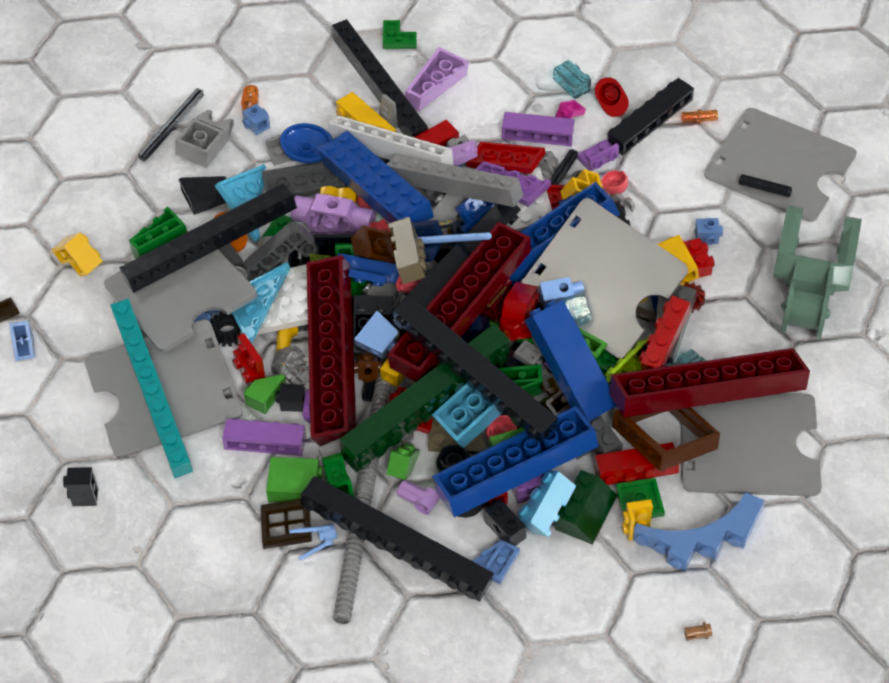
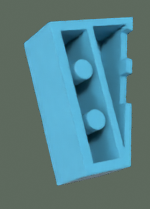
[517,470,576,537]

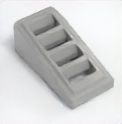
[379,94,398,129]

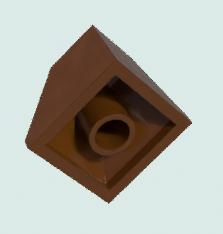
[351,225,396,264]

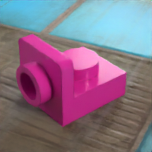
[555,100,586,119]

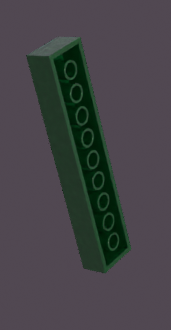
[340,324,510,472]

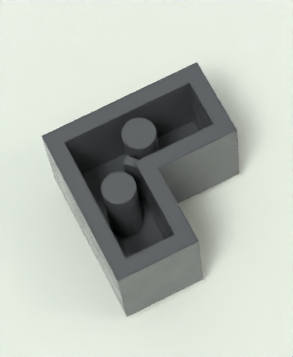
[576,415,623,459]

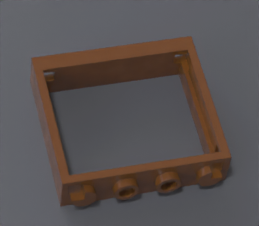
[612,407,720,472]

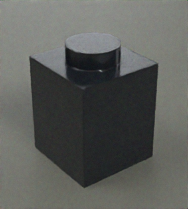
[276,384,305,412]

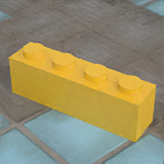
[336,92,397,133]

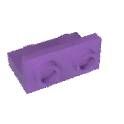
[577,139,619,171]

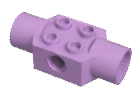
[291,193,376,232]

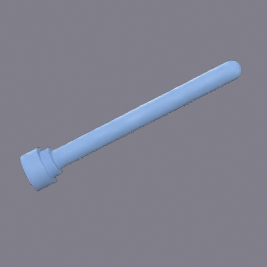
[418,232,492,244]

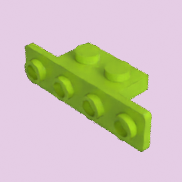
[605,336,649,385]

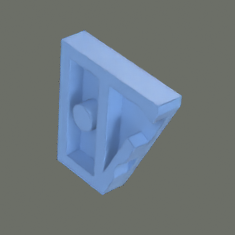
[469,540,520,584]

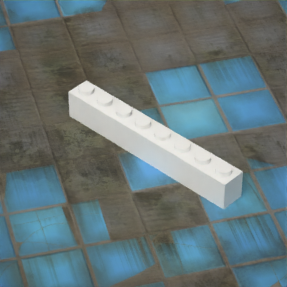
[328,116,453,165]

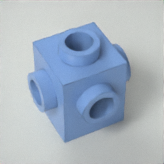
[242,104,270,136]
[694,218,723,245]

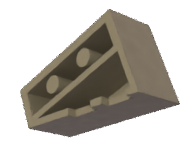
[388,217,427,285]

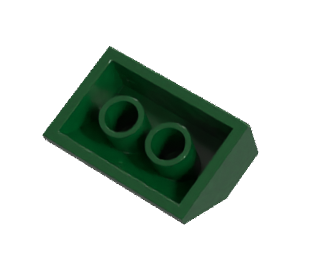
[555,470,617,545]

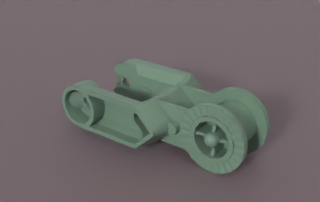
[773,205,862,340]

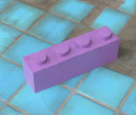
[502,112,575,147]
[222,419,306,456]

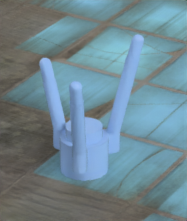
[289,523,337,560]

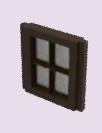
[261,499,312,549]

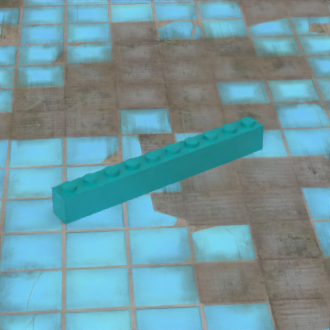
[110,298,193,479]

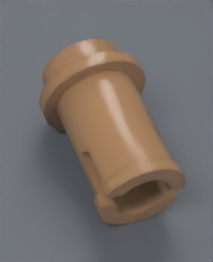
[684,622,712,641]

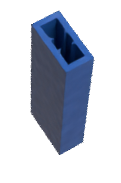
[524,300,616,422]

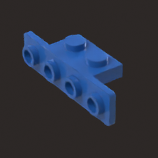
[455,198,496,234]
[337,253,400,286]

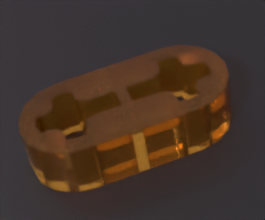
[241,85,259,111]

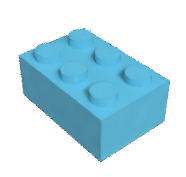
[432,383,502,448]

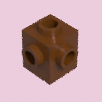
[354,352,382,382]

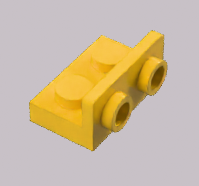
[622,499,653,541]

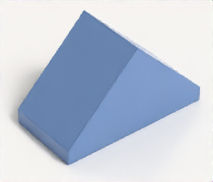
[9,320,35,361]

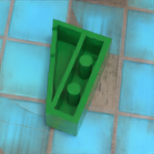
[129,206,187,259]
[498,365,543,397]

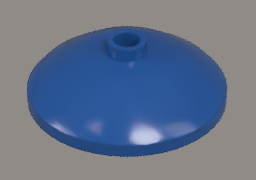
[280,123,333,163]

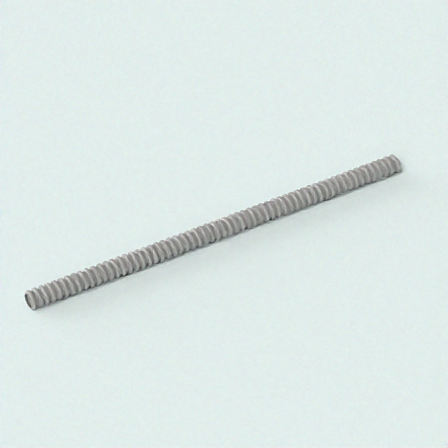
[333,304,401,624]

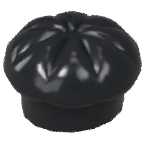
[436,445,470,472]

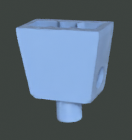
[539,277,585,309]
[354,311,399,358]

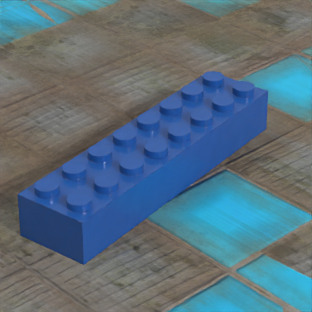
[318,131,434,223]
[509,182,620,285]
[432,406,599,517]

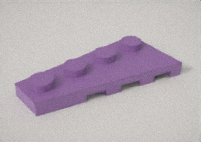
[475,161,551,207]

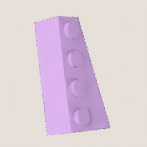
[405,47,469,112]

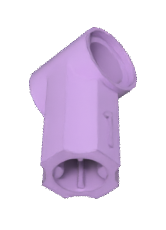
[397,480,440,515]

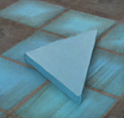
[215,164,266,242]
[232,262,291,344]

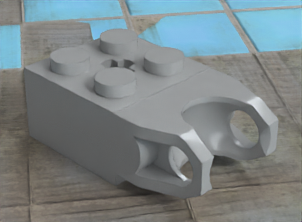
[175,110,234,168]

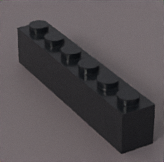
[607,77,694,156]

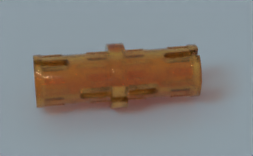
[681,109,718,123]

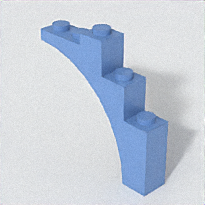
[633,492,765,571]

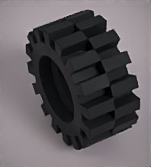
[210,311,241,347]

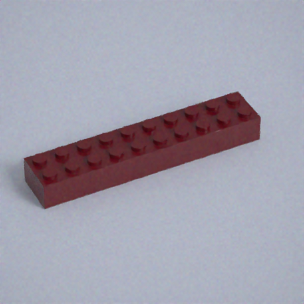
[387,222,531,382]
[306,255,356,447]
[609,348,810,418]

